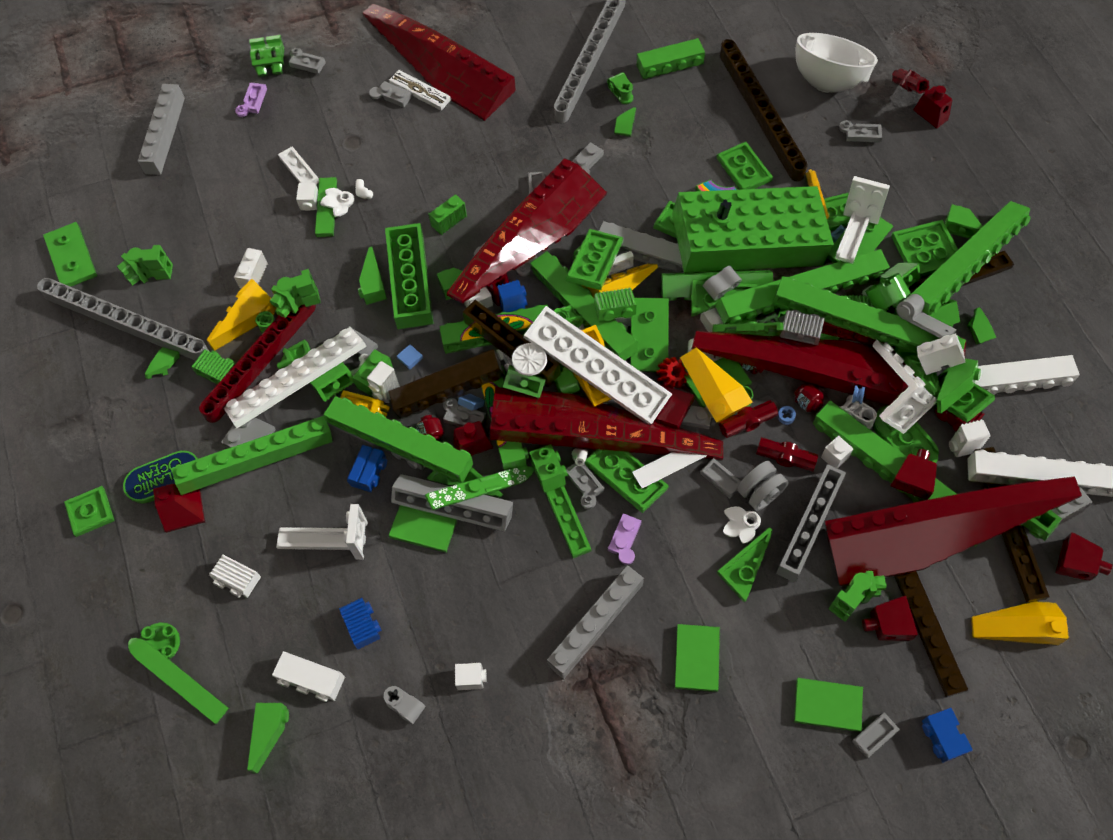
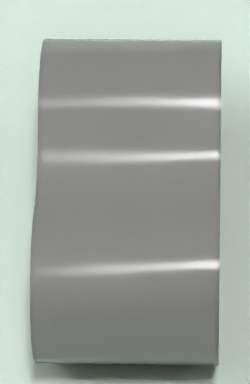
[703,266,742,300]

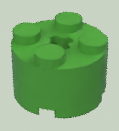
[865,273,911,311]

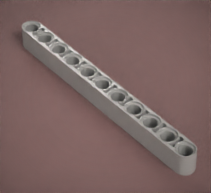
[554,0,626,123]
[37,278,210,361]

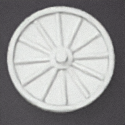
[512,343,547,376]

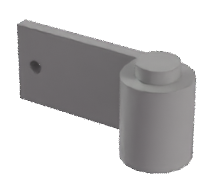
[896,294,957,338]

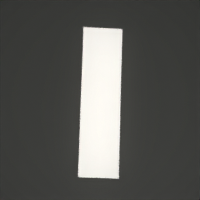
[632,452,707,488]

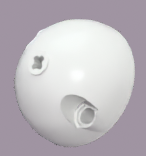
[795,33,878,93]

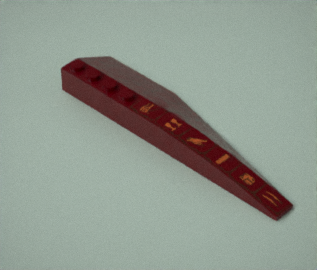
[362,4,516,121]
[447,158,607,303]
[490,387,723,460]

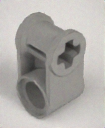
[384,686,426,725]

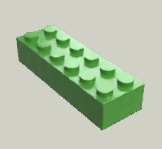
[385,223,434,329]

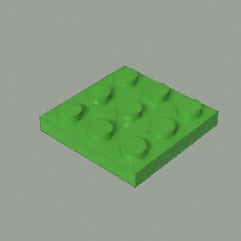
[891,220,958,277]

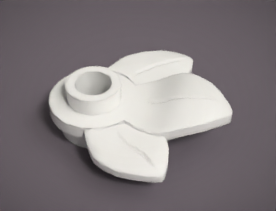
[320,188,354,217]
[723,507,761,544]

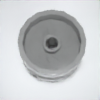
[737,460,789,511]

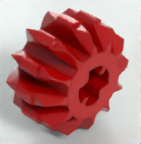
[656,357,689,388]

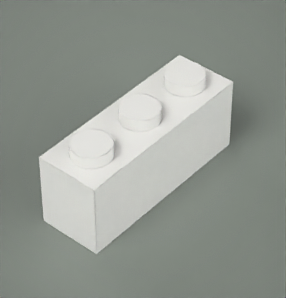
[272,651,345,702]

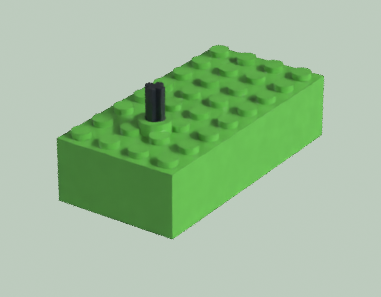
[672,186,834,273]

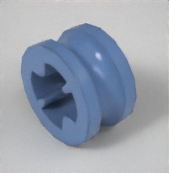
[852,386,865,404]
[778,406,796,425]

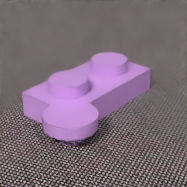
[235,83,267,117]
[608,514,642,565]

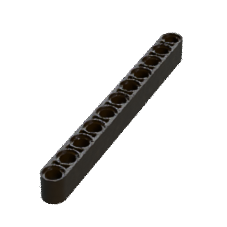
[720,39,808,182]

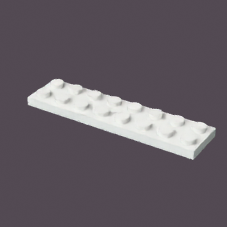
[523,306,672,425]
[224,327,367,428]

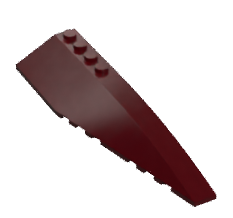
[691,331,916,405]
[825,476,1082,586]

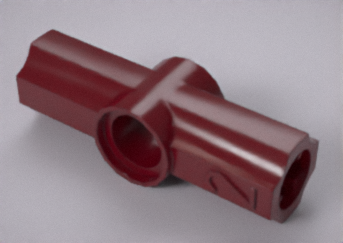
[892,68,930,94]
[719,400,778,438]
[756,437,819,471]

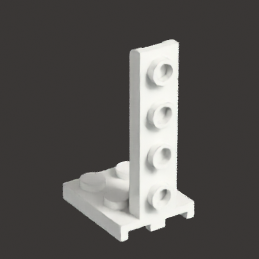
[835,176,890,264]
[873,340,937,434]
[276,504,368,560]

